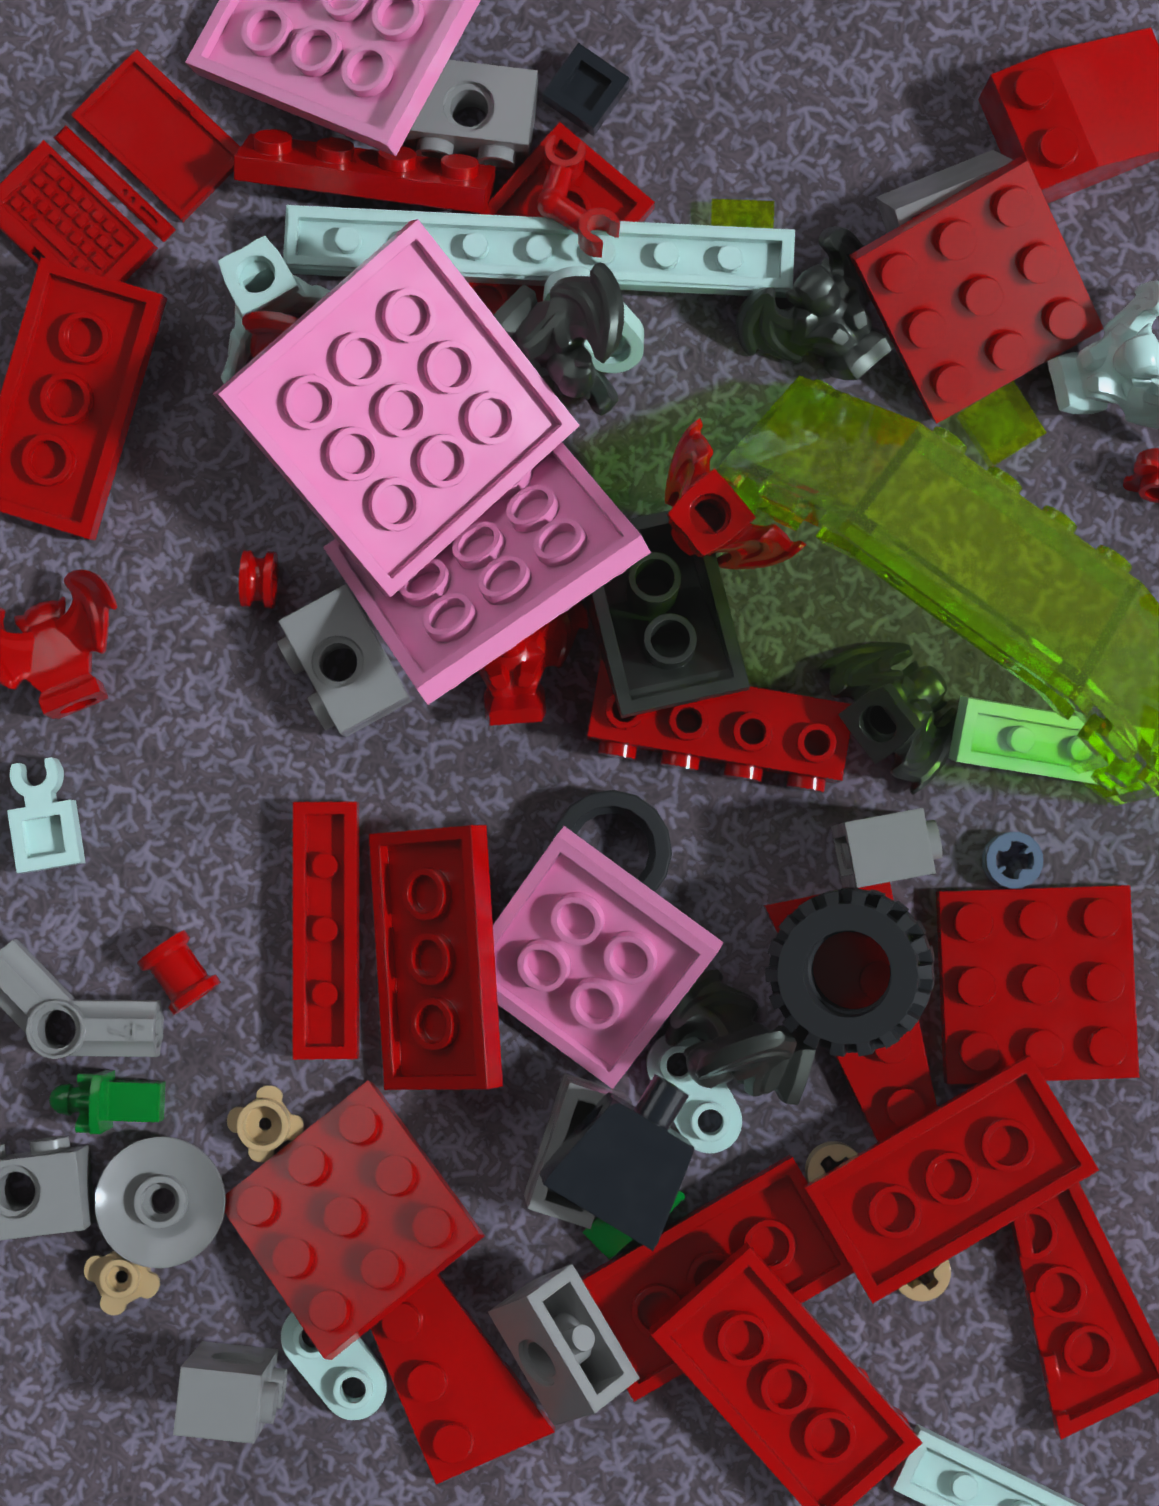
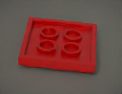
[849,157,1104,424]
[936,885,1140,1084]
[224,1080,485,1360]

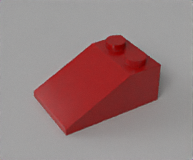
[978,27,1159,204]

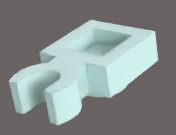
[7,757,86,874]

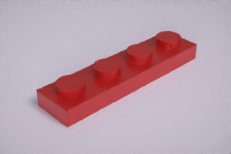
[234,129,496,213]
[293,801,359,1060]

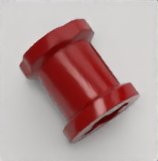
[137,930,221,1016]

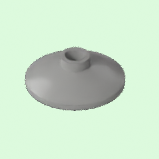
[95,1137,226,1268]

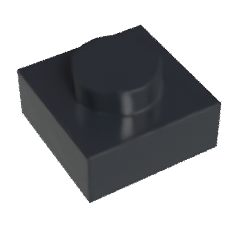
[542,43,630,137]

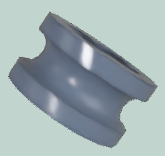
[982,832,1043,889]

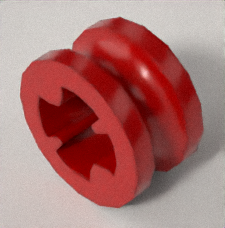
[239,550,279,609]

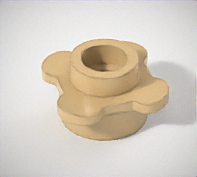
[227,1085,304,1163]
[84,1251,160,1315]

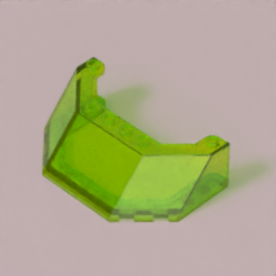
[717,375,1159,806]

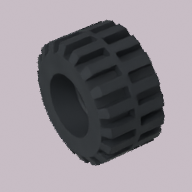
[765,887,935,1057]

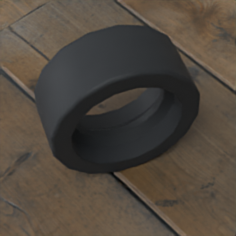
[551,790,672,892]

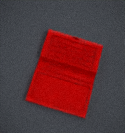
[0,49,240,283]

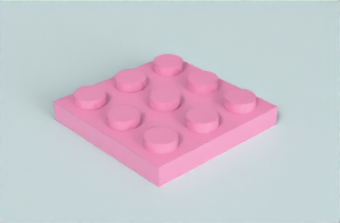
[493,826,724,1089]

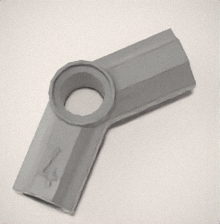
[0,939,164,1059]

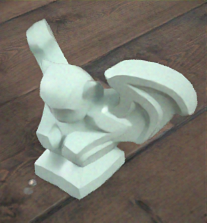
[218,236,330,384]
[1047,281,1159,429]

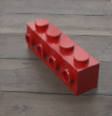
[587,660,851,793]

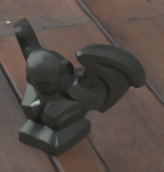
[736,226,895,380]
[494,262,624,416]
[817,642,958,795]
[665,969,816,1105]

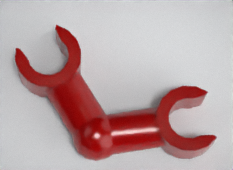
[537,135,620,258]

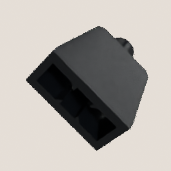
[539,1074,694,1251]

